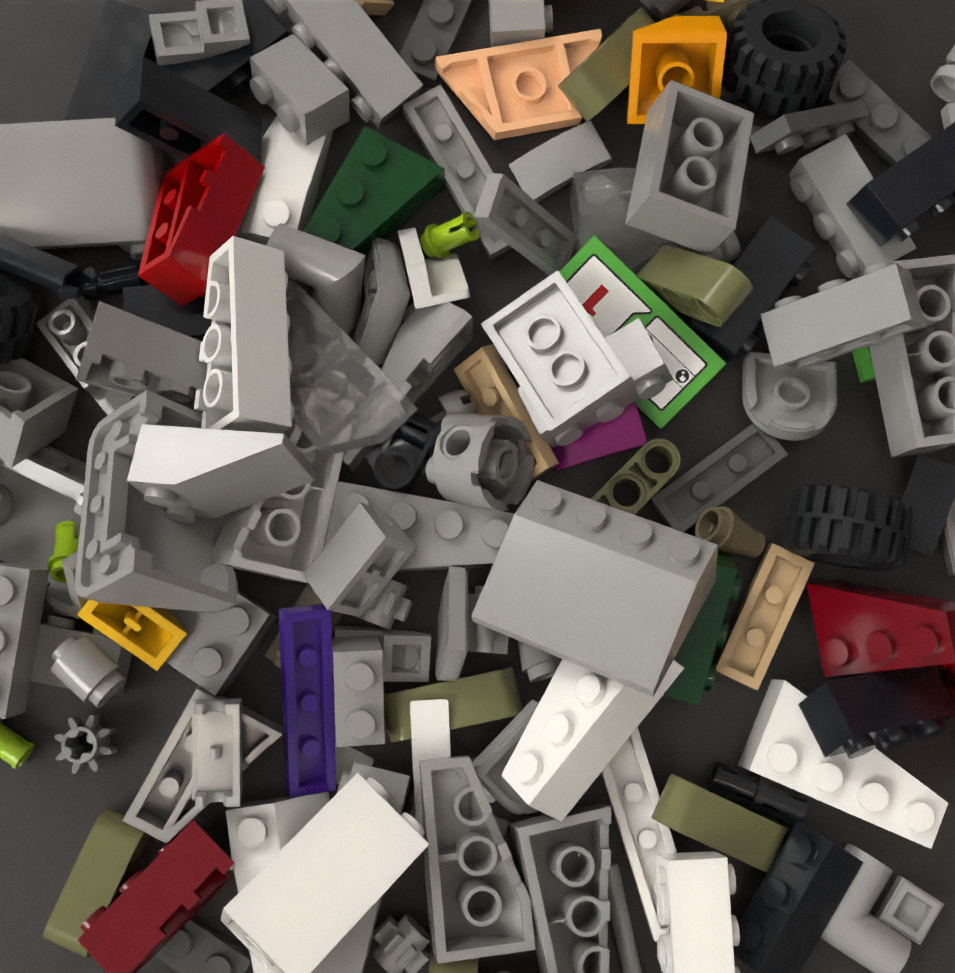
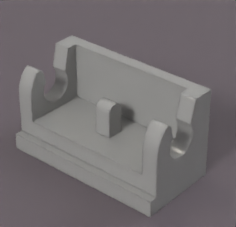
[303,503,417,617]
[191,698,243,807]

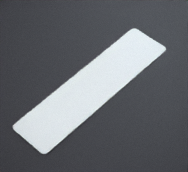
[410,699,451,837]

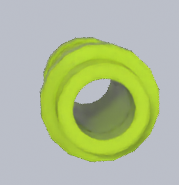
[420,212,480,259]
[47,521,80,583]
[0,718,35,770]

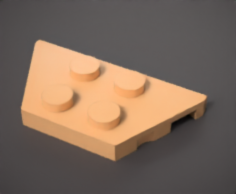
[435,29,602,140]

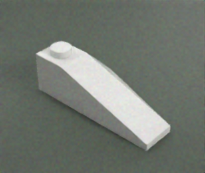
[236,116,333,246]
[226,792,330,973]

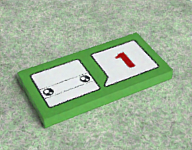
[560,235,727,429]

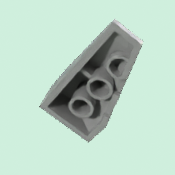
[342,302,473,472]
[419,755,535,964]

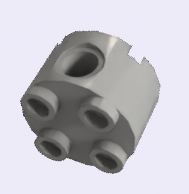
[426,413,534,511]

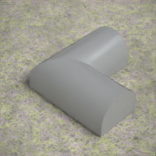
[267,223,365,337]
[354,237,410,365]
[820,843,911,973]

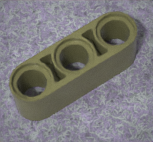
[558,7,655,122]
[636,245,753,327]
[591,438,681,515]
[384,666,523,742]
[651,773,788,873]
[43,807,149,958]

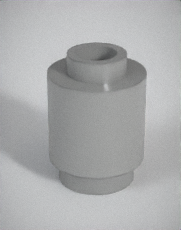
[51,636,126,708]

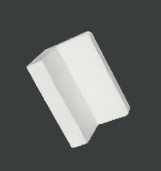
[398,227,470,309]

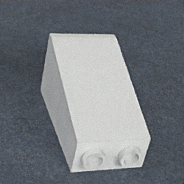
[220,772,429,973]

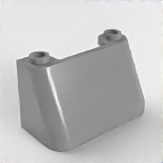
[0,118,169,261]
[75,390,238,613]
[0,445,86,619]

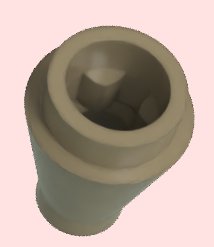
[695,506,765,558]

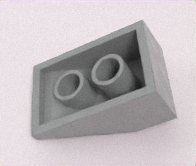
[127,424,317,523]
[166,590,278,696]

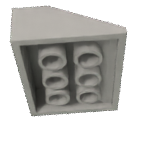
[471,480,718,697]

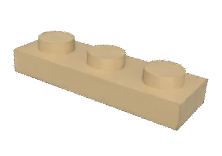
[453,344,559,482]
[714,543,815,690]

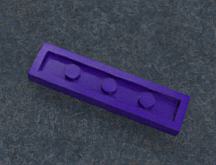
[279,604,336,798]

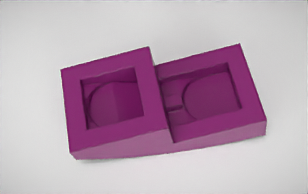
[549,401,647,472]

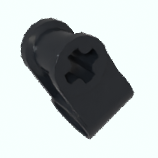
[373,402,442,494]

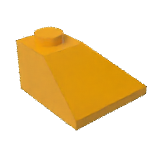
[627,16,727,124]

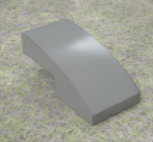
[149,0,250,65]
[509,121,613,203]
[334,625,431,682]

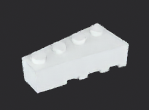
[738,679,948,849]

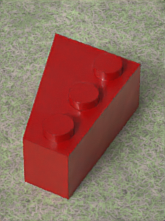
[138,133,265,307]

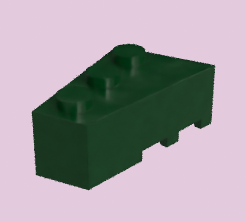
[303,126,446,259]
[663,551,742,705]

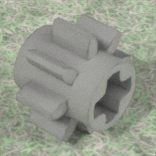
[358,579,413,630]
[54,714,118,774]
[372,914,431,973]

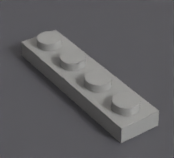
[402,84,512,260]

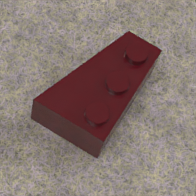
[807,579,955,677]
[78,820,235,973]

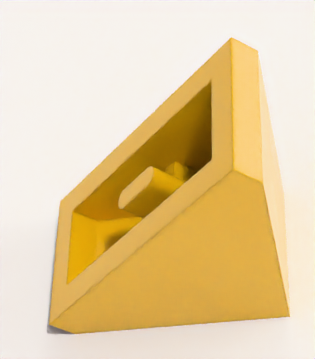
[77,600,188,671]

